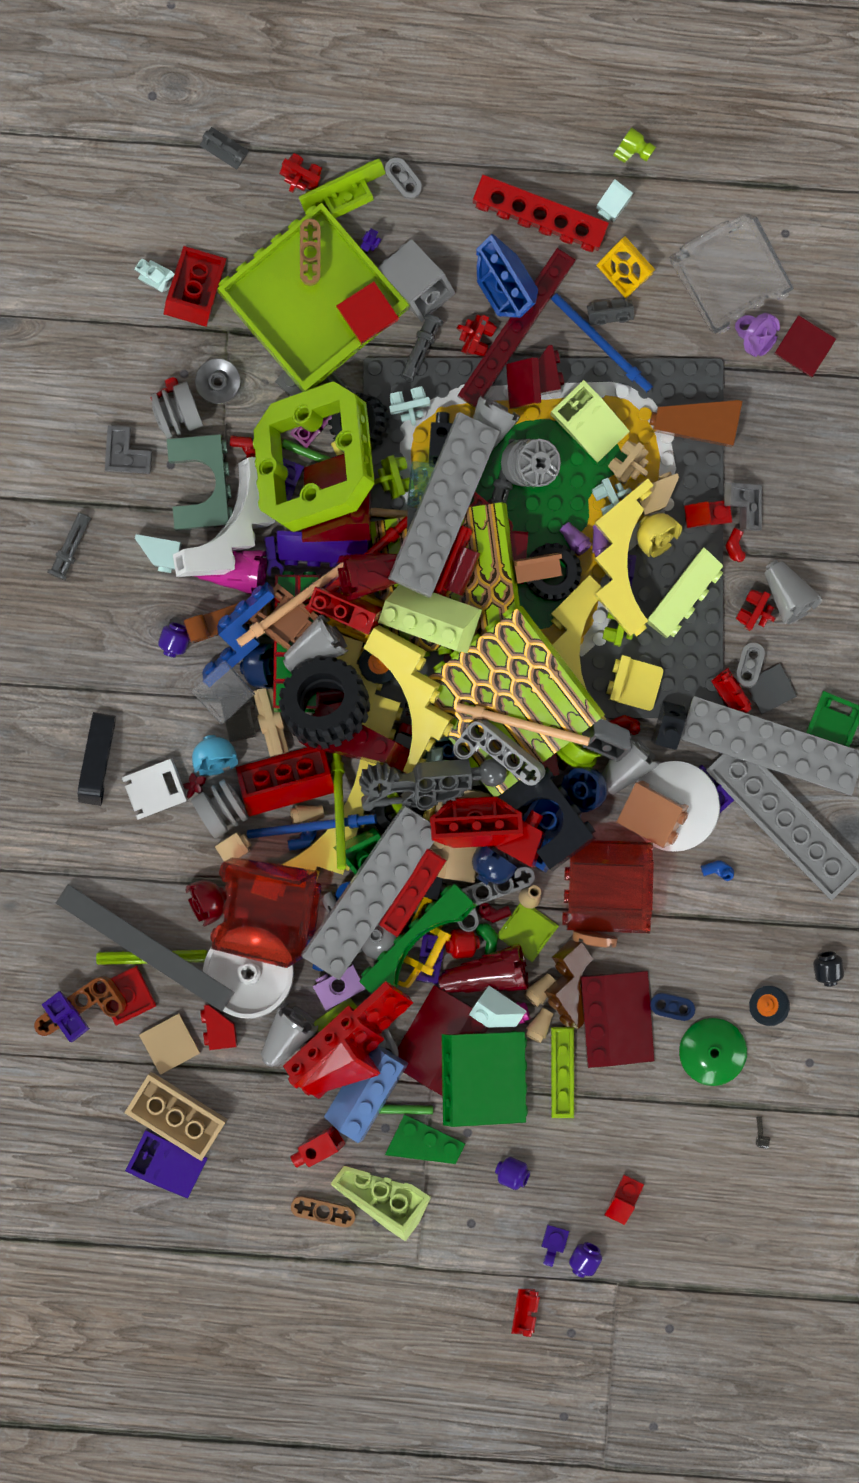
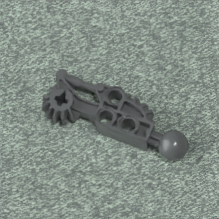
[359,758,507,811]

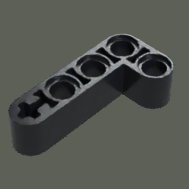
[77,712,116,806]

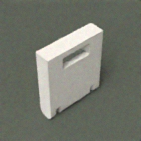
[122,758,189,820]

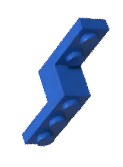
[202,582,275,687]

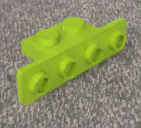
[299,159,385,218]

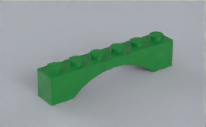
[359,884,477,994]

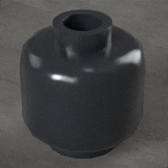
[813,951,844,987]

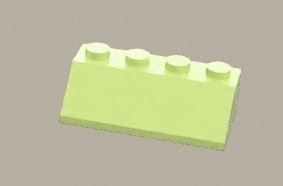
[647,548,723,638]
[378,585,482,653]

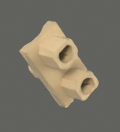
[608,441,649,484]

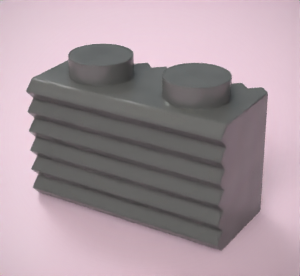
[582,719,632,762]

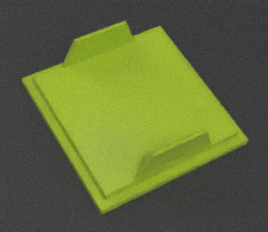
[497,903,559,962]

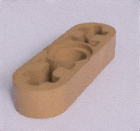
[300,219,321,286]
[291,1196,355,1227]

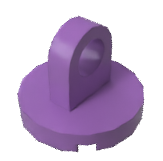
[735,313,780,357]

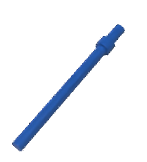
[551,293,653,393]
[247,814,377,839]

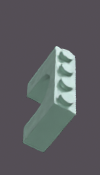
[167,434,233,531]

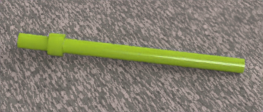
[331,753,346,870]

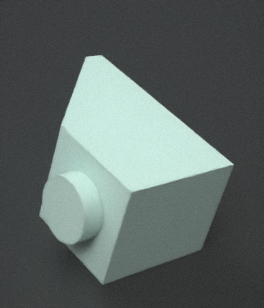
[596,180,633,222]
[135,534,182,573]
[469,986,526,1028]

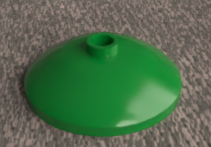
[679,1018,747,1086]

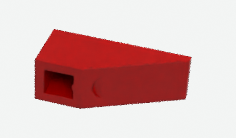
[307,587,383,635]

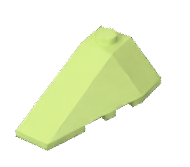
[331,1166,431,1241]

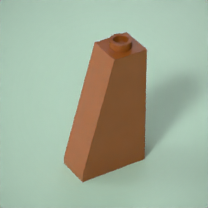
[649,400,743,448]

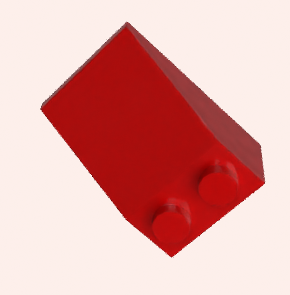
[163,246,227,327]

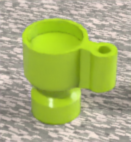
[613,127,656,163]

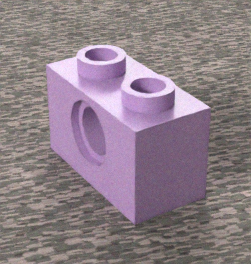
[313,964,366,1010]

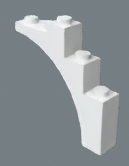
[173,457,275,577]

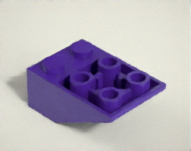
[125,1128,208,1199]

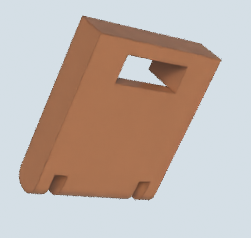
[249,583,318,650]

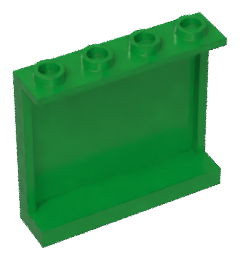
[442,1031,528,1127]

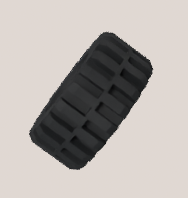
[279,657,370,749]

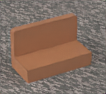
[512,553,562,583]

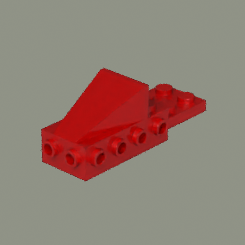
[283,981,413,1099]

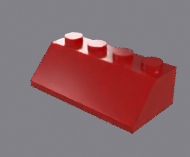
[236,747,334,817]

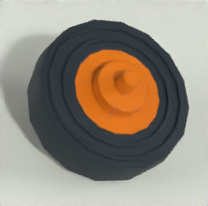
[359,650,394,684]
[749,986,790,1026]

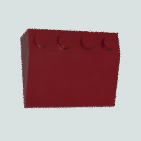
[302,453,372,542]
[580,971,655,1068]
[398,985,488,1096]

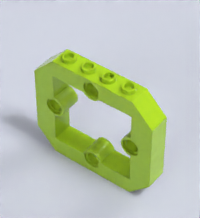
[253,381,375,532]

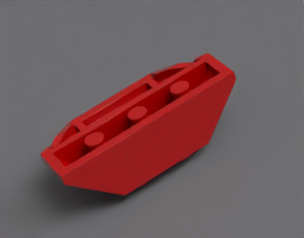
[430,797,523,848]

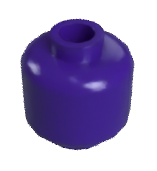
[158,622,190,658]
[495,1157,530,1190]
[569,1242,602,1278]

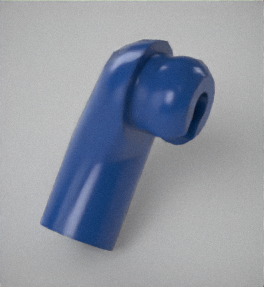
[287,831,317,851]

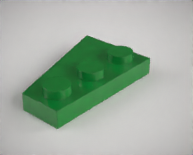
[385,1114,465,1164]

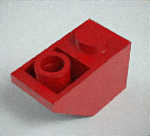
[200,1004,238,1050]

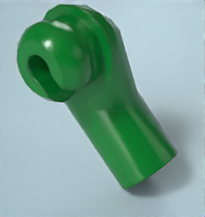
[476,923,498,954]

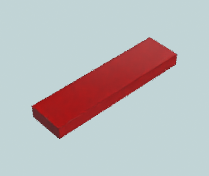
[379,849,447,937]

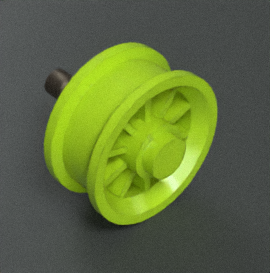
[556,733,602,771]

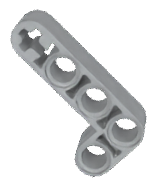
[453,719,545,785]
[458,866,535,932]

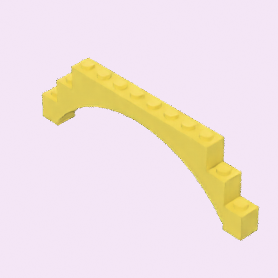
[251,635,403,900]

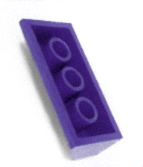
[277,531,373,568]

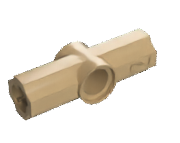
[253,689,289,757]

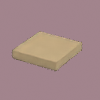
[139,1013,200,1075]

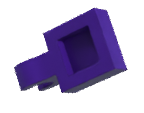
[360,228,381,254]
[265,536,284,576]
[541,1224,569,1267]

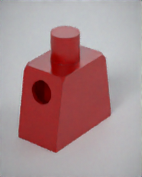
[493,810,546,869]
[290,1126,345,1168]

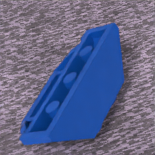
[476,234,538,318]

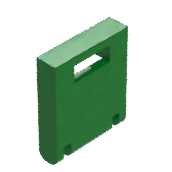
[805,691,859,747]

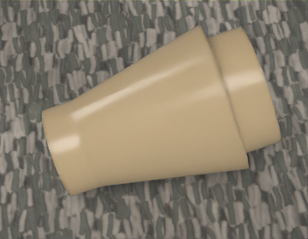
[290,805,324,824]
[519,885,541,909]
[524,973,556,1007]
[525,1008,554,1043]

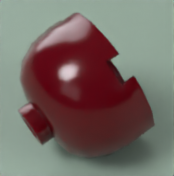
[186,880,227,927]

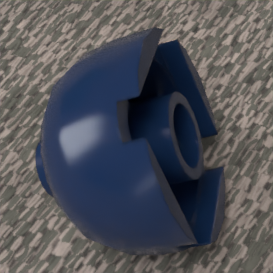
[240,643,274,689]
[561,767,608,813]
[472,846,517,885]

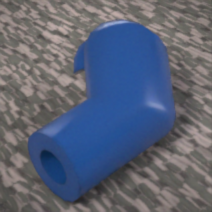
[700,860,734,881]

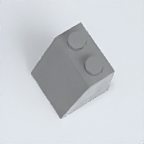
[378,239,455,322]

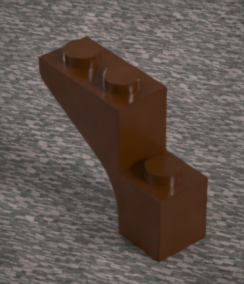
[545,940,593,1029]

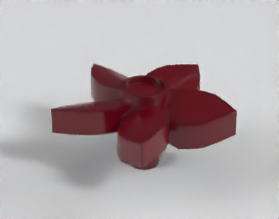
[183,773,206,799]

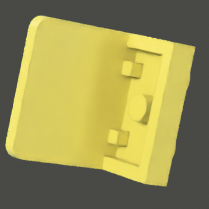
[606,655,663,711]

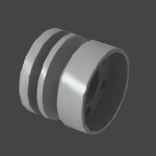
[151,381,203,439]
[501,439,561,487]
[191,779,248,839]

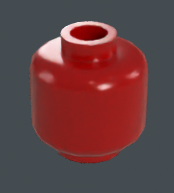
[445,929,480,959]

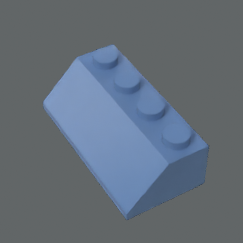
[324,1045,409,1143]

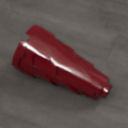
[337,553,398,601]
[438,944,529,993]

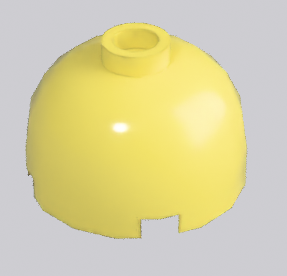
[637,513,682,558]

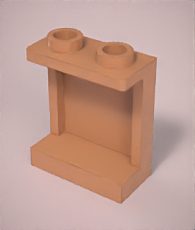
[617,780,689,848]

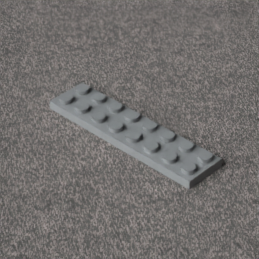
[388,412,500,598]
[680,696,859,796]
[706,754,859,901]
[301,805,434,980]

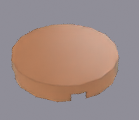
[572,930,618,948]

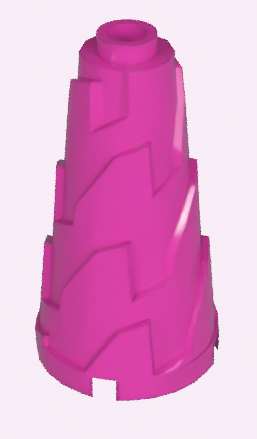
[193,550,267,594]

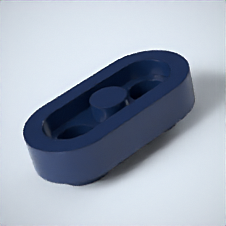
[650,993,695,1021]

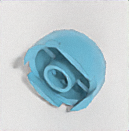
[192,735,238,776]

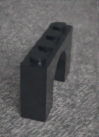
[498,767,596,872]

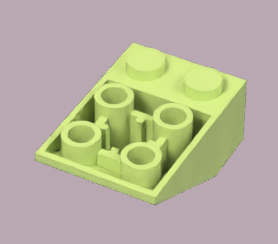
[550,380,630,463]

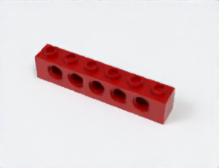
[472,174,609,253]

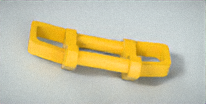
[398,897,451,988]

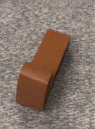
[183,602,274,644]
[34,976,126,1036]

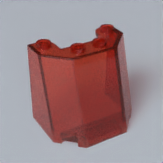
[562,840,654,934]
[210,857,322,968]

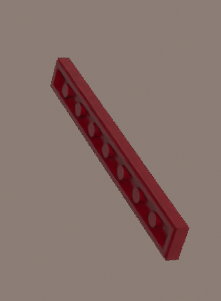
[457,248,576,409]

